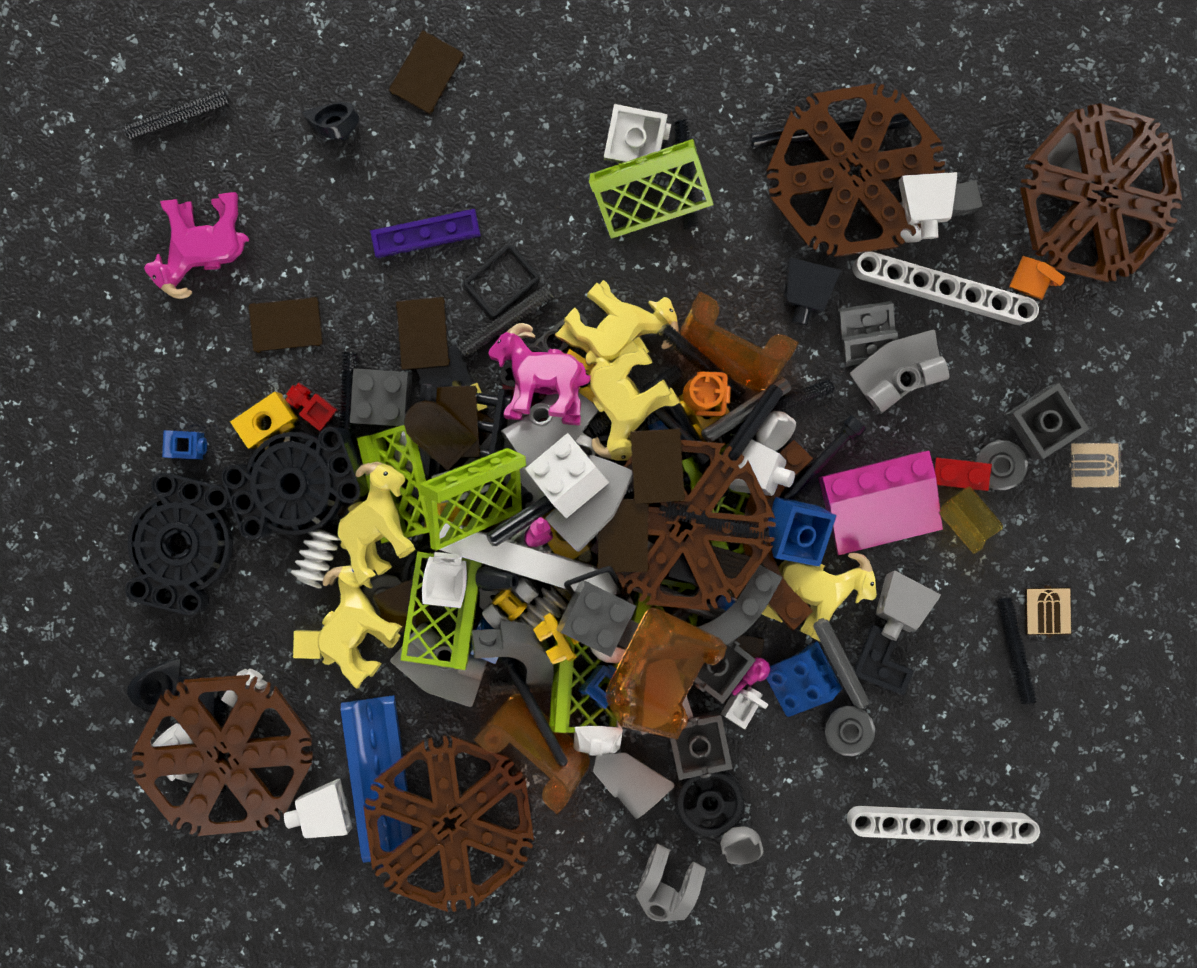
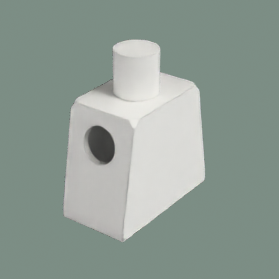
[899,172,957,239]
[729,440,795,496]
[284,779,353,838]

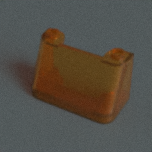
[678,291,799,392]
[606,608,727,740]
[474,694,590,814]

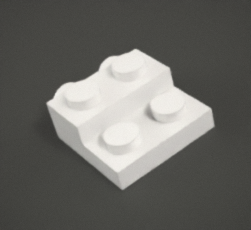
[604,104,671,163]

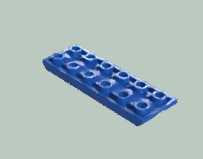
[341,695,414,862]

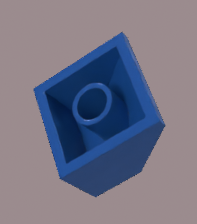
[768,497,837,567]

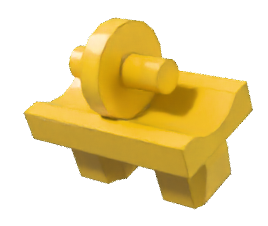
[533,613,579,664]

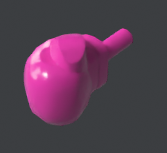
[524,517,553,548]
[731,657,770,696]

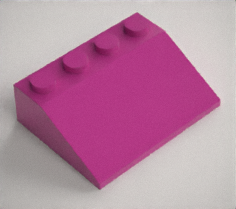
[818,451,943,555]

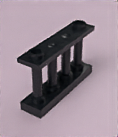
[429,379,513,496]

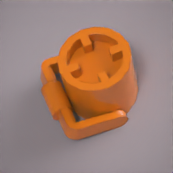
[1009,256,1065,300]
[683,372,731,417]

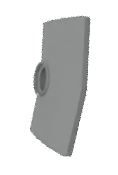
[850,330,949,414]
[501,392,598,467]
[545,455,633,552]
[390,622,487,707]

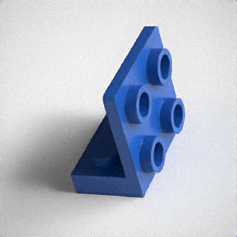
[766,641,843,717]

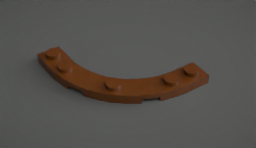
[742,440,813,631]

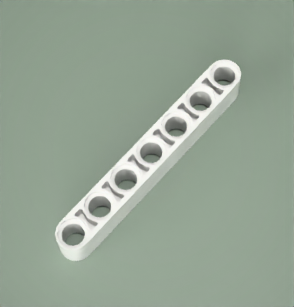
[852,252,1039,325]
[439,521,618,595]
[847,806,1040,844]

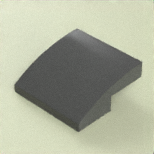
[838,301,898,366]

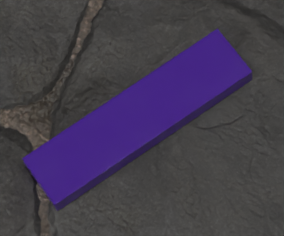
[370,209,481,258]

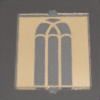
[1069,443,1123,488]

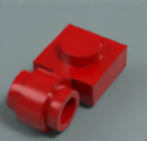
[285,382,338,431]

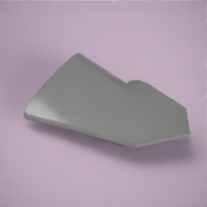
[593,752,674,819]

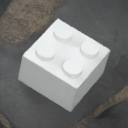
[525,433,609,519]

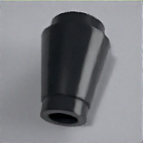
[475,565,519,591]

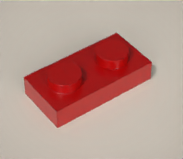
[934,457,992,491]

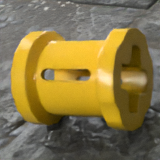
[491,589,528,622]

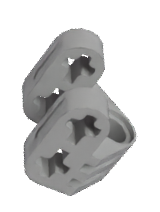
[479,572,540,629]
[636,844,706,921]

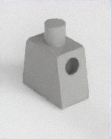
[876,571,941,641]

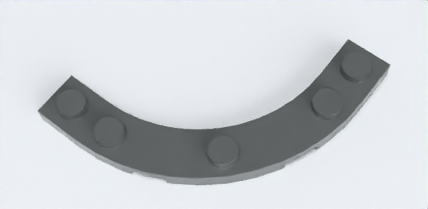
[618,565,783,659]

